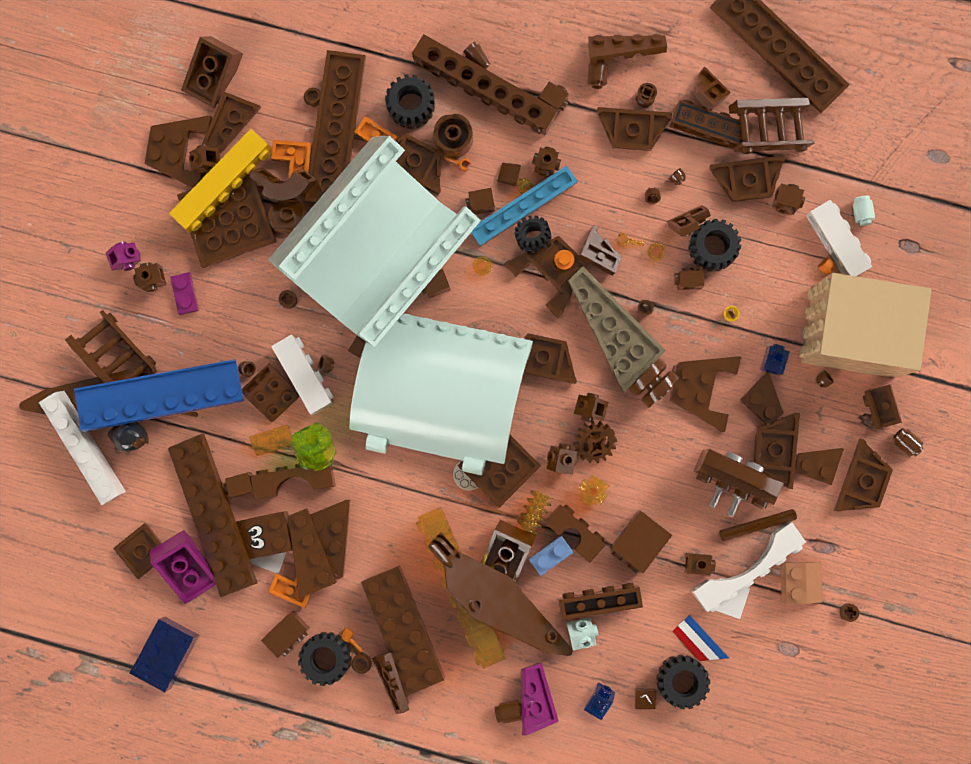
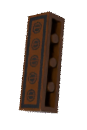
[669,100,754,149]

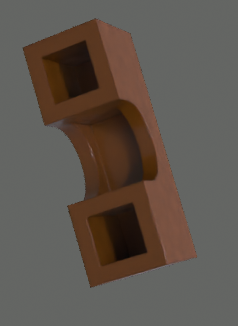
[544,504,605,563]

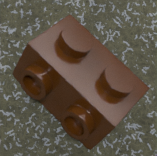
[863,384,902,429]

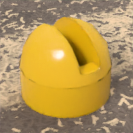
[724,306,740,322]

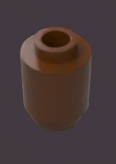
[588,59,608,89]
[892,428,924,457]
[495,700,522,724]

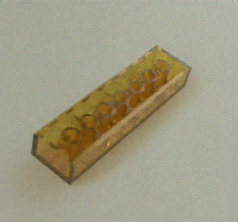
[416,507,506,669]

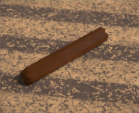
[719,509,797,541]

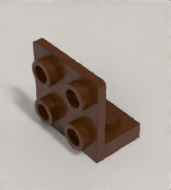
[242,363,300,422]

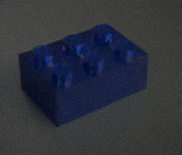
[129,617,200,693]

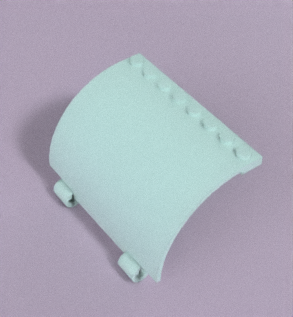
[349,314,533,476]

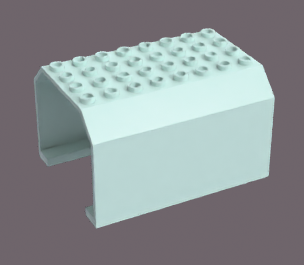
[268,136,481,347]

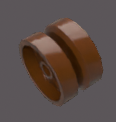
[629,358,680,408]

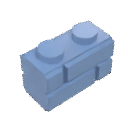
[528,535,573,576]

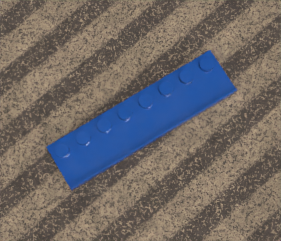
[74,359,244,432]

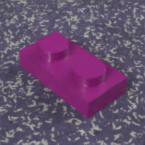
[170,272,199,315]

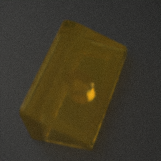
[249,425,295,456]

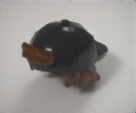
[107,422,149,456]

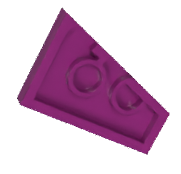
[521,663,559,735]

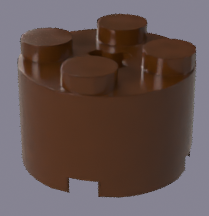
[434,114,473,159]

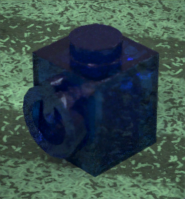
[760,344,790,376]

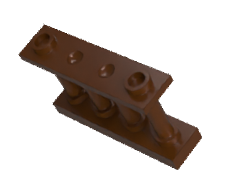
[729,98,815,154]
[65,310,157,383]

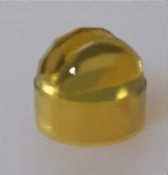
[516,178,534,195]

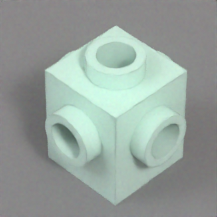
[567,617,599,650]

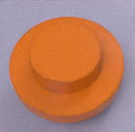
[554,250,574,270]

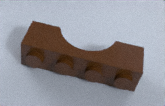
[251,460,336,500]

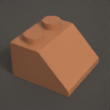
[780,562,822,604]

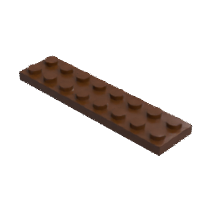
[710,0,850,113]
[304,50,366,204]
[168,434,258,597]

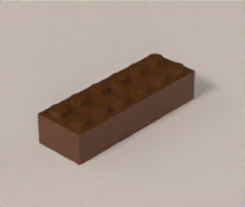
[361,565,445,696]

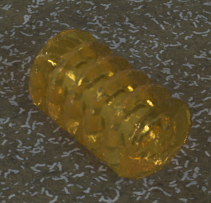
[517,490,554,535]

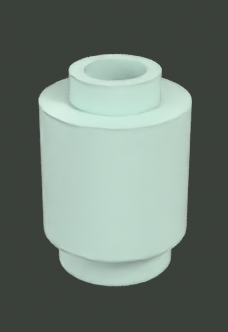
[852,196,875,226]

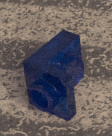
[584,683,615,720]

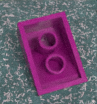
[150,530,216,604]

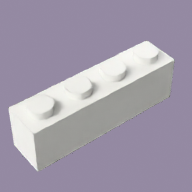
[806,200,872,276]
[271,334,334,416]

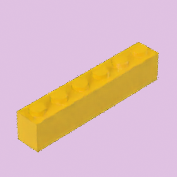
[169,129,271,233]

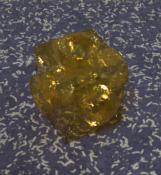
[578,475,609,507]

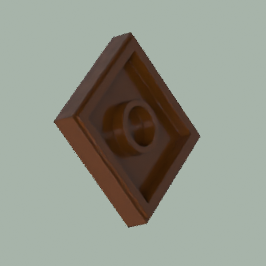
[113,523,162,579]

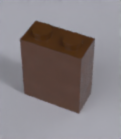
[610,510,672,574]

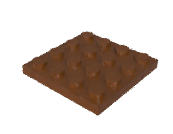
[177,174,277,268]

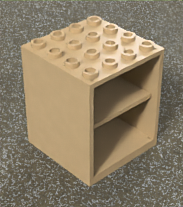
[799,273,932,378]

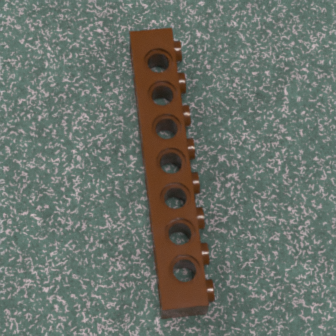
[412,34,558,135]

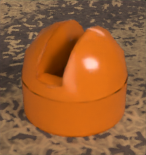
[817,257,835,274]

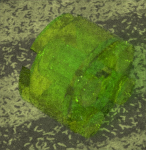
[292,423,336,471]

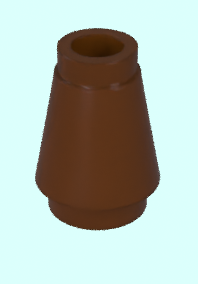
[463,41,491,69]

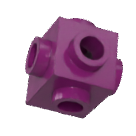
[105,241,141,271]

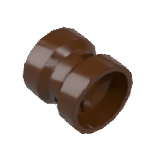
[636,83,657,108]

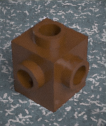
[189,145,220,175]
[532,147,561,177]
[133,262,167,292]
[574,393,609,422]
[546,443,577,475]

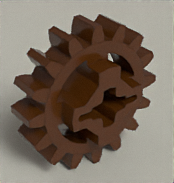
[573,421,617,463]

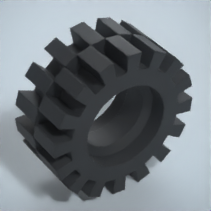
[514,215,552,254]

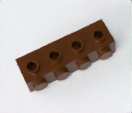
[558,583,643,620]

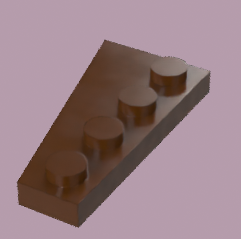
[588,34,667,64]

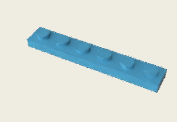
[471,166,578,247]

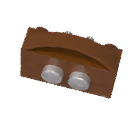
[693,449,784,517]

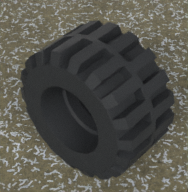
[385,74,435,129]
[688,219,741,272]
[298,632,352,686]
[656,654,711,710]

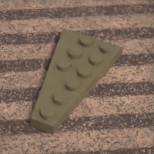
[568,266,666,393]

